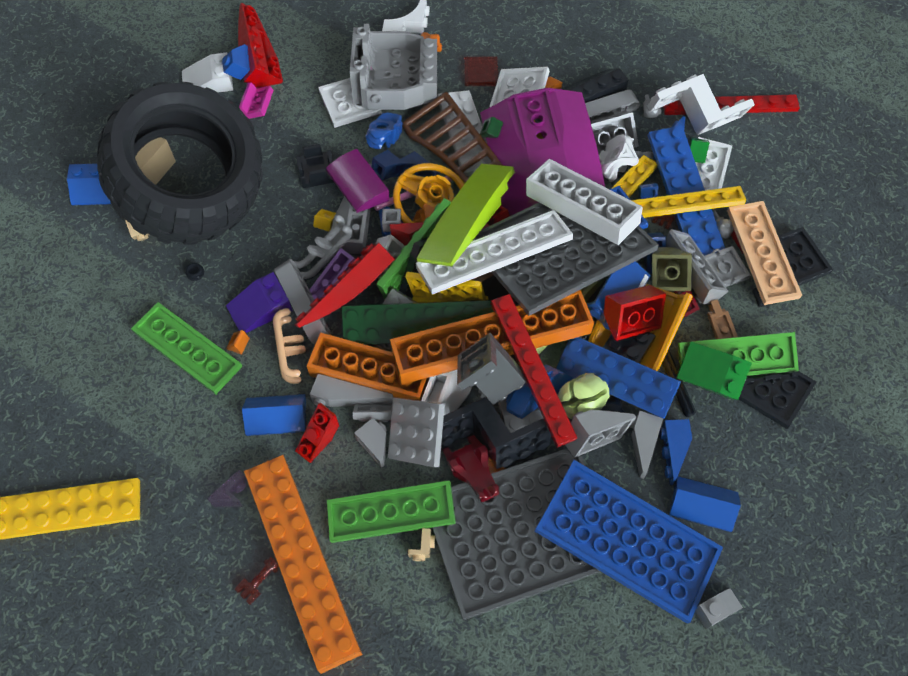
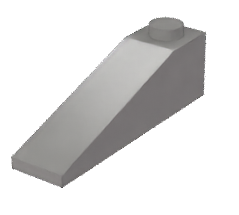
[310,374,393,407]

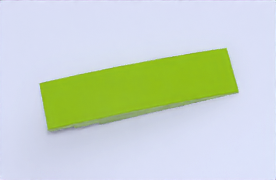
[417,164,515,267]

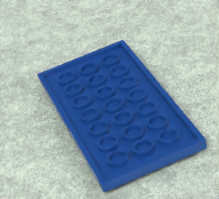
[534,460,723,624]

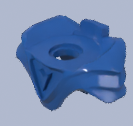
[366,112,403,149]

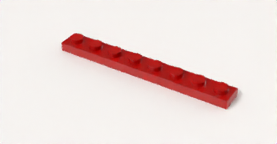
[663,95,800,115]
[491,294,577,447]

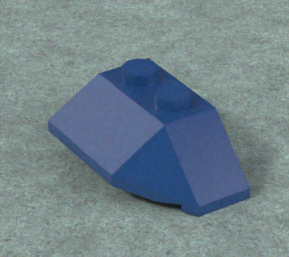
[506,364,574,419]

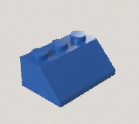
[67,164,111,205]

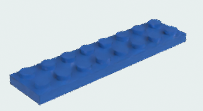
[647,125,725,256]

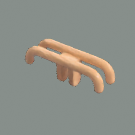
[273,308,306,384]

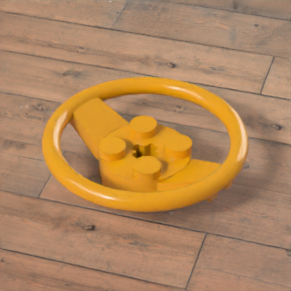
[393,163,464,223]

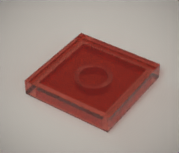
[465,57,498,86]

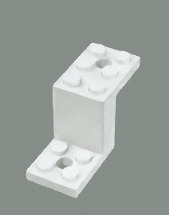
[647,74,755,135]

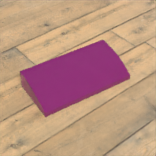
[326,149,389,213]

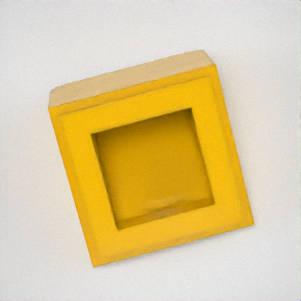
[313,209,336,231]

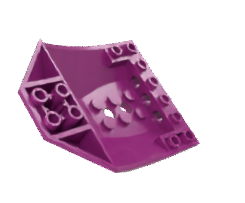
[480,88,605,216]

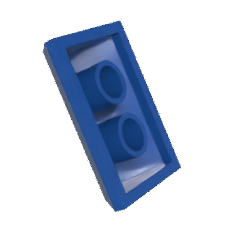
[242,394,306,436]
[669,476,741,532]

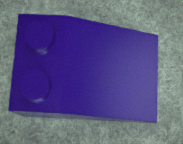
[226,272,293,333]

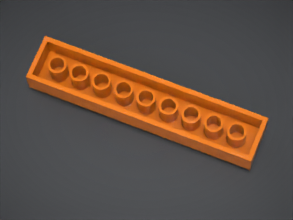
[390,290,594,385]
[244,455,362,674]

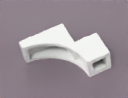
[382,0,430,34]

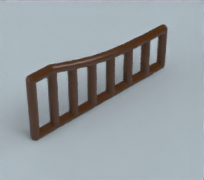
[402,92,504,184]

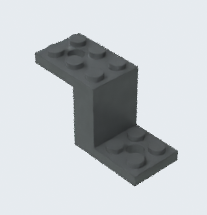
[457,333,526,404]

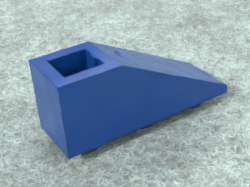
[659,419,692,485]

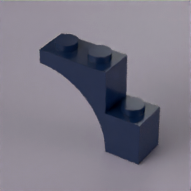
[371,150,439,180]

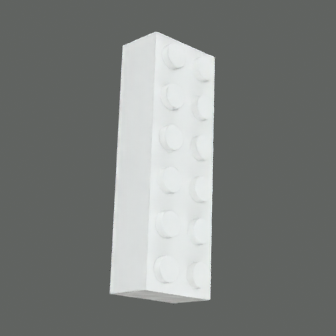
[526,159,642,245]

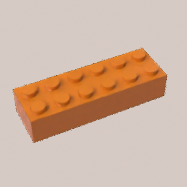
[306,332,430,401]

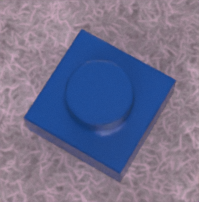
[638,183,659,199]

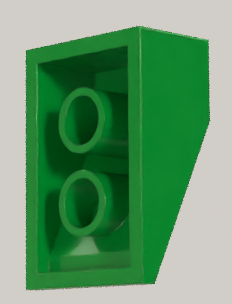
[676,341,752,400]

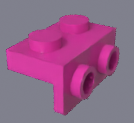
[239,82,274,119]

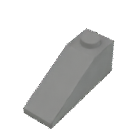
[630,411,663,479]

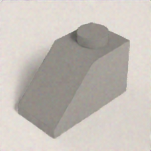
[354,418,387,468]
[695,589,743,629]

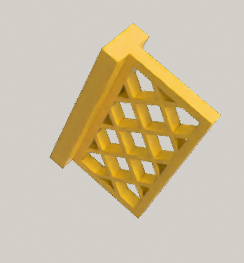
[405,272,489,303]

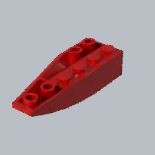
[238,2,283,88]
[295,243,395,328]

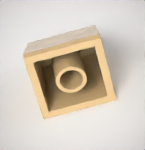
[135,137,176,185]

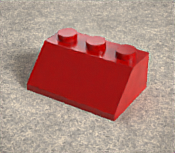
[604,285,666,341]

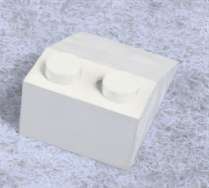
[182,52,233,92]

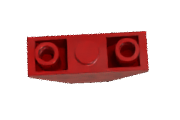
[295,403,339,463]

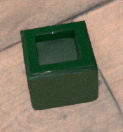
[480,117,503,138]

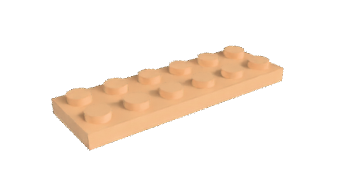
[727,201,802,305]

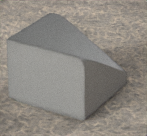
[382,209,401,232]

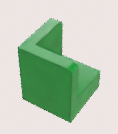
[689,137,710,163]

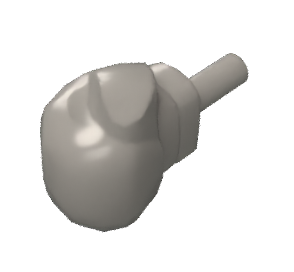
[643,94,661,118]
[713,211,733,239]

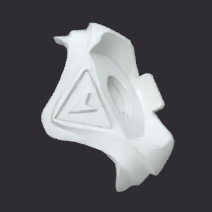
[599,134,639,182]

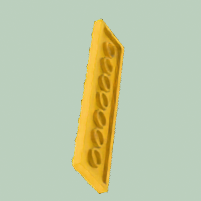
[0,478,140,540]

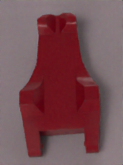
[442,435,499,502]

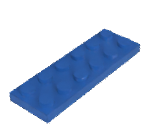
[556,337,681,419]

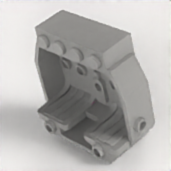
[350,24,437,110]

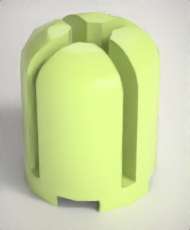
[558,373,609,420]

